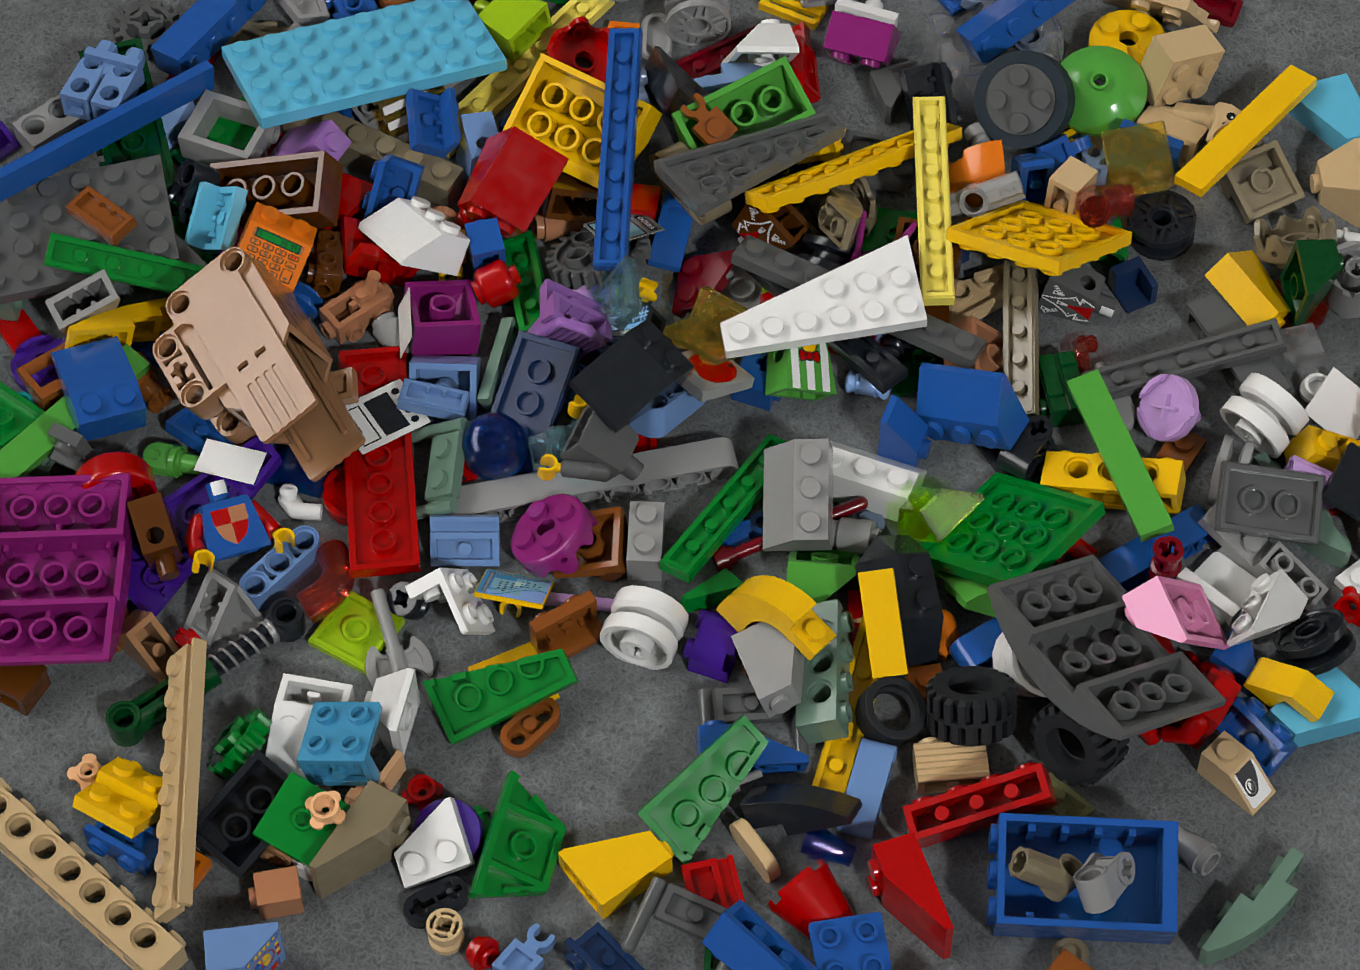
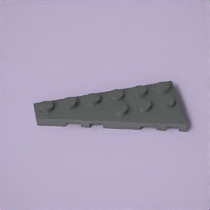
[654,111,845,217]

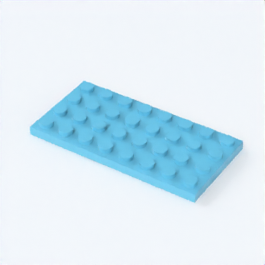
[221,0,507,129]

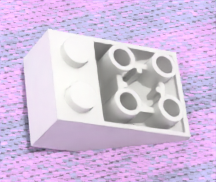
[265,673,356,792]

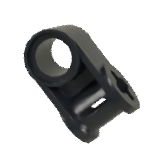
[168,159,221,226]
[996,415,1055,481]

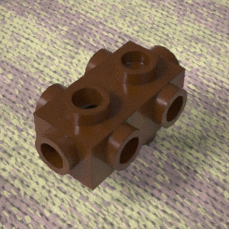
[305,229,344,299]

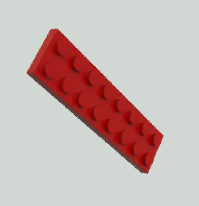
[338,346,421,578]

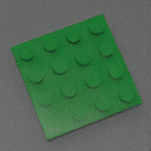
[920,472,1106,586]

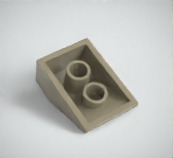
[309,780,413,899]

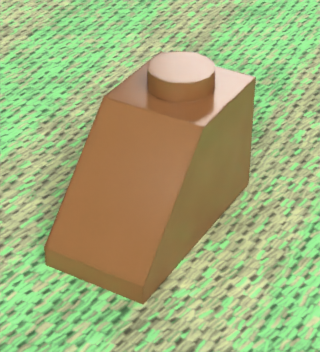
[119,609,180,682]

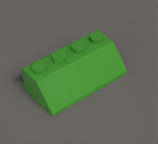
[671,56,816,150]

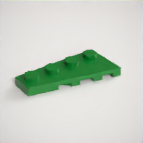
[636,714,769,864]

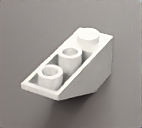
[1227,568,1308,647]

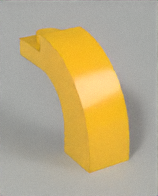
[716,575,837,661]

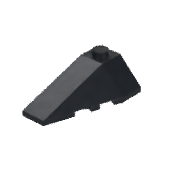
[644,46,709,143]

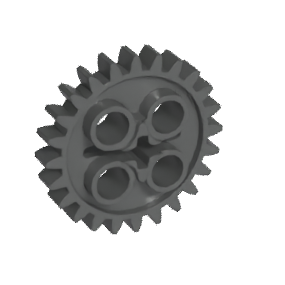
[545,226,652,290]

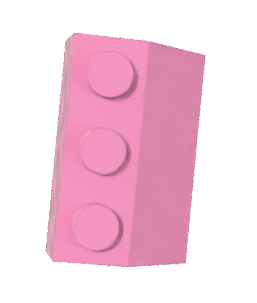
[1122,576,1230,650]

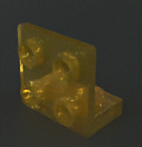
[1101,121,1176,201]
[663,286,749,365]

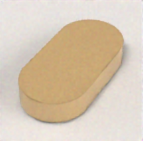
[729,818,781,883]

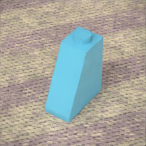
[1288,73,1360,150]
[1268,667,1360,748]

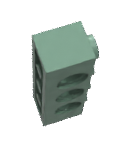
[796,599,854,744]

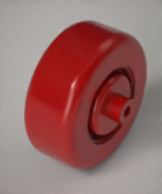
[75,452,157,500]

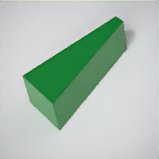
[680,568,743,613]

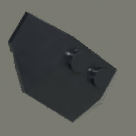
[855,535,944,667]

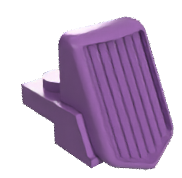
[528,278,612,359]

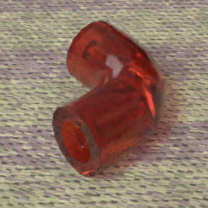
[1074,184,1135,228]
[296,539,355,624]

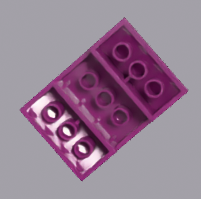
[0,473,133,666]

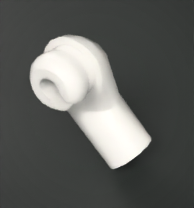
[278,484,323,521]

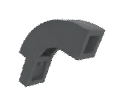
[47,422,136,472]

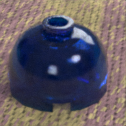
[462,412,530,481]

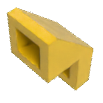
[1243,657,1335,723]

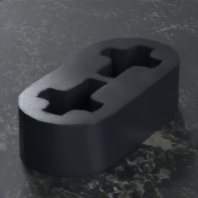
[403,876,469,929]

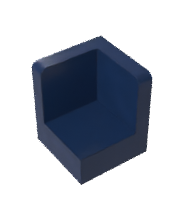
[1107,256,1158,313]

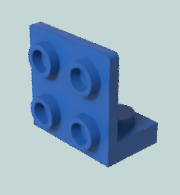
[808,912,892,970]

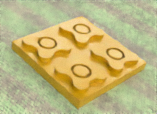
[946,200,1132,276]

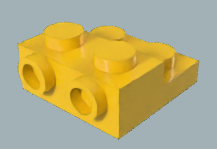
[72,757,163,839]

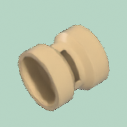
[426,908,465,956]

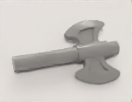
[365,589,434,688]

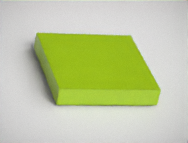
[308,588,405,676]

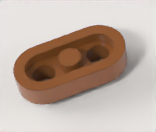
[500,697,561,758]

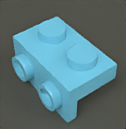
[184,182,248,254]

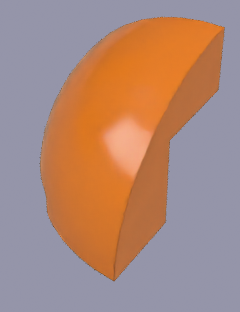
[948,140,1006,221]

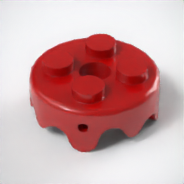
[545,16,609,83]

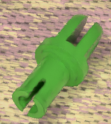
[142,441,202,479]

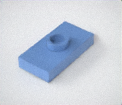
[397,378,471,420]

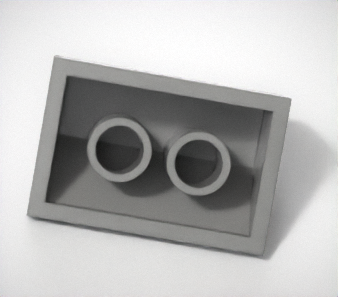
[763,438,833,551]

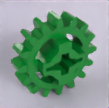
[206,709,272,779]

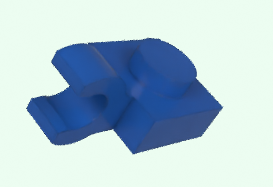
[1034,133,1093,172]

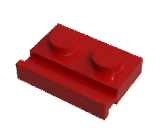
[681,854,745,909]

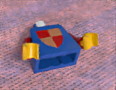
[184,479,295,573]

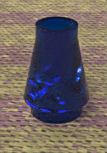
[800,829,856,867]

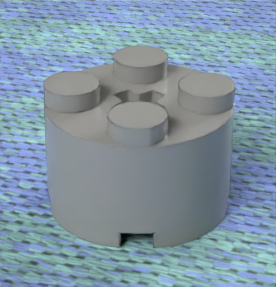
[1323,241,1360,319]

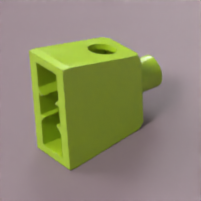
[473,0,552,62]

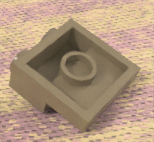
[1218,139,1306,225]

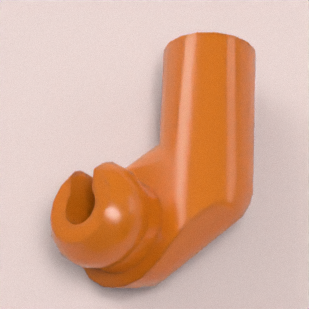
[938,609,960,661]

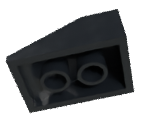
[568,318,695,433]

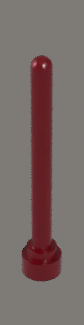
[712,496,868,572]

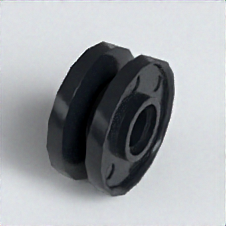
[1126,189,1197,261]
[796,233,864,271]
[1275,608,1356,676]

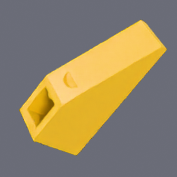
[1284,425,1360,472]

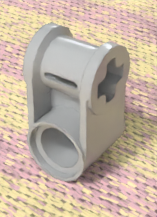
[1073,852,1135,914]

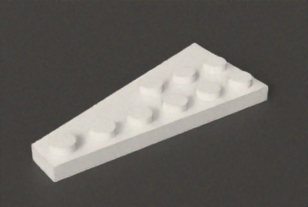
[720,235,927,359]

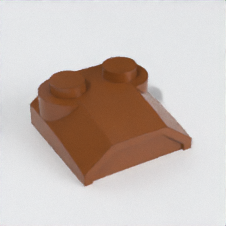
[553,506,628,582]

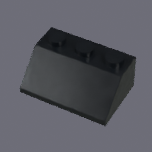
[196,749,288,879]

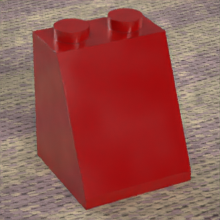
[457,126,569,238]

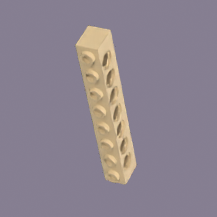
[0,777,188,970]

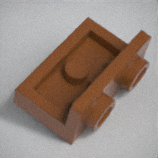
[529,590,603,658]

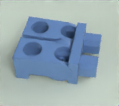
[60,39,146,121]

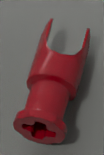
[1149,536,1184,580]

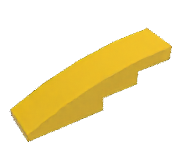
[64,298,174,349]

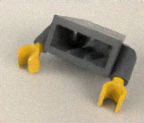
[537,394,644,482]

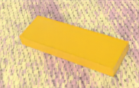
[858,568,909,679]

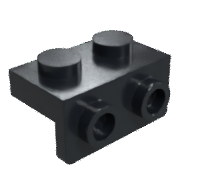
[899,61,959,131]

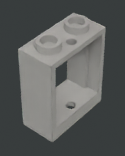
[178,89,280,165]

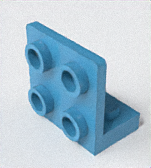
[297,702,382,786]

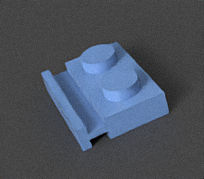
[430,515,500,566]

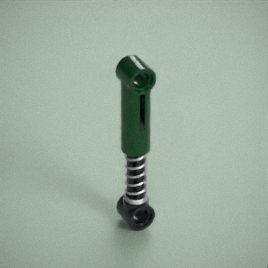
[105,596,306,747]

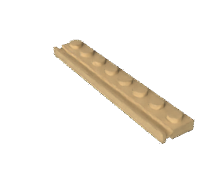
[152,637,207,923]

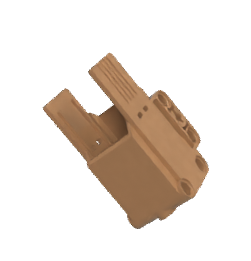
[153,247,366,482]

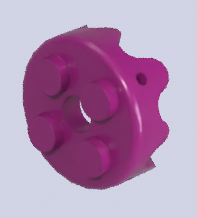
[511,494,598,578]

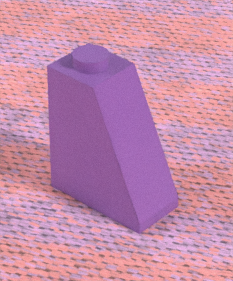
[268,119,352,161]

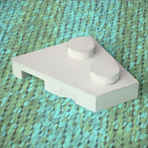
[394,797,475,889]

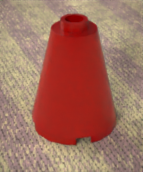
[767,858,854,940]

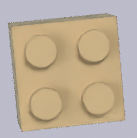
[1140,24,1225,107]

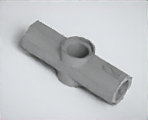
[950,170,1026,223]

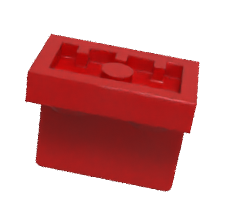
[341,216,419,287]

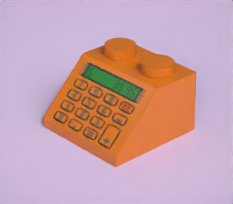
[237,202,318,293]

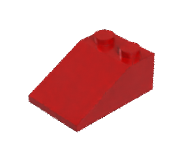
[866,832,954,960]

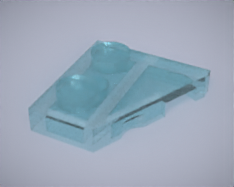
[593,256,642,330]

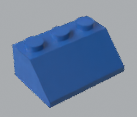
[916,362,1030,450]

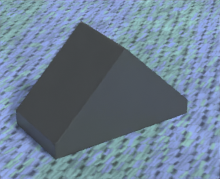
[869,60,918,125]

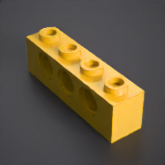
[1040,450,1186,514]

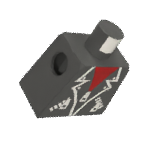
[1038,265,1118,325]

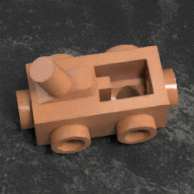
[319,270,395,344]

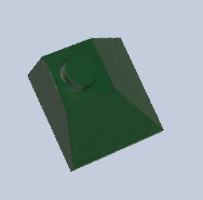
[1280,239,1344,333]

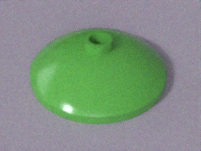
[1061,46,1147,137]

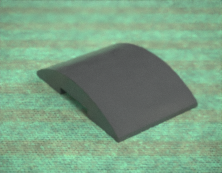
[987,555,1227,741]

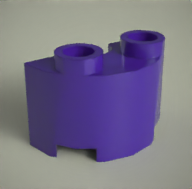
[683,609,751,684]

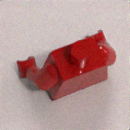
[1139,651,1241,749]

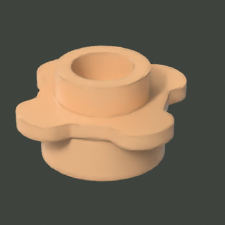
[67,753,103,791]
[305,791,346,830]

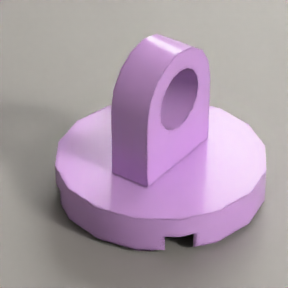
[1136,374,1201,442]

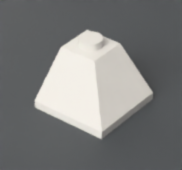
[722,19,799,67]
[364,668,420,757]

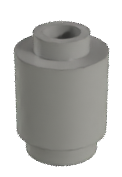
[832,517,882,554]

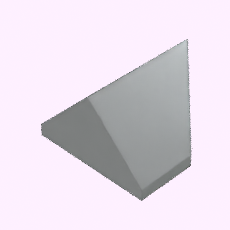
[183,568,264,646]

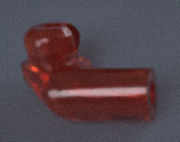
[1073,334,1098,373]

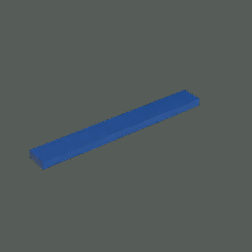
[593,28,643,271]
[0,60,215,202]

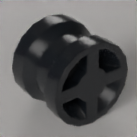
[387,582,430,620]

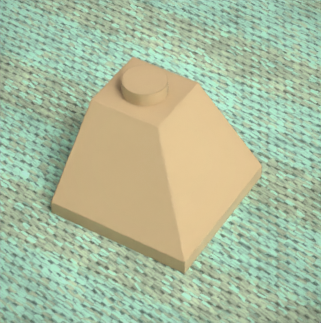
[1310,138,1360,228]

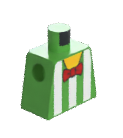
[765,343,837,401]

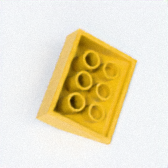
[502,53,662,189]

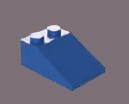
[51,336,146,441]

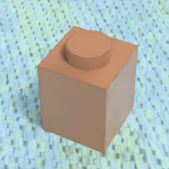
[248,866,305,920]

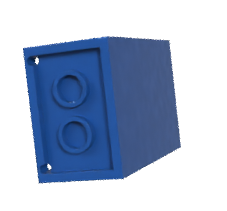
[986,813,1179,944]

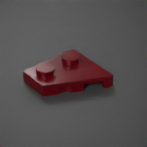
[672,250,735,318]

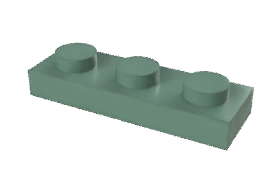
[477,317,519,414]

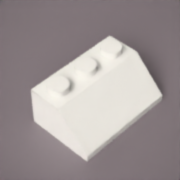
[358,196,470,276]
[830,441,927,524]

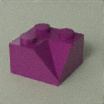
[823,10,902,69]
[404,280,481,357]

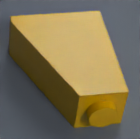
[1205,250,1291,328]
[558,831,674,920]

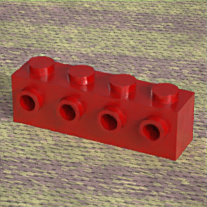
[902,762,1059,848]

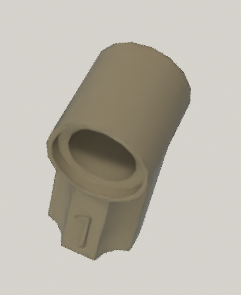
[1008,846,1083,902]

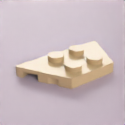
[1101,0,1220,34]

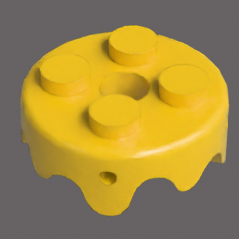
[1088,10,1166,66]

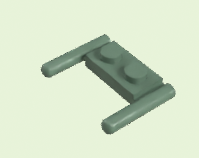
[411,417,469,520]

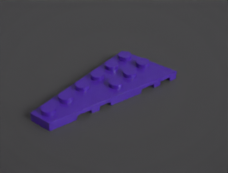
[128,436,283,617]

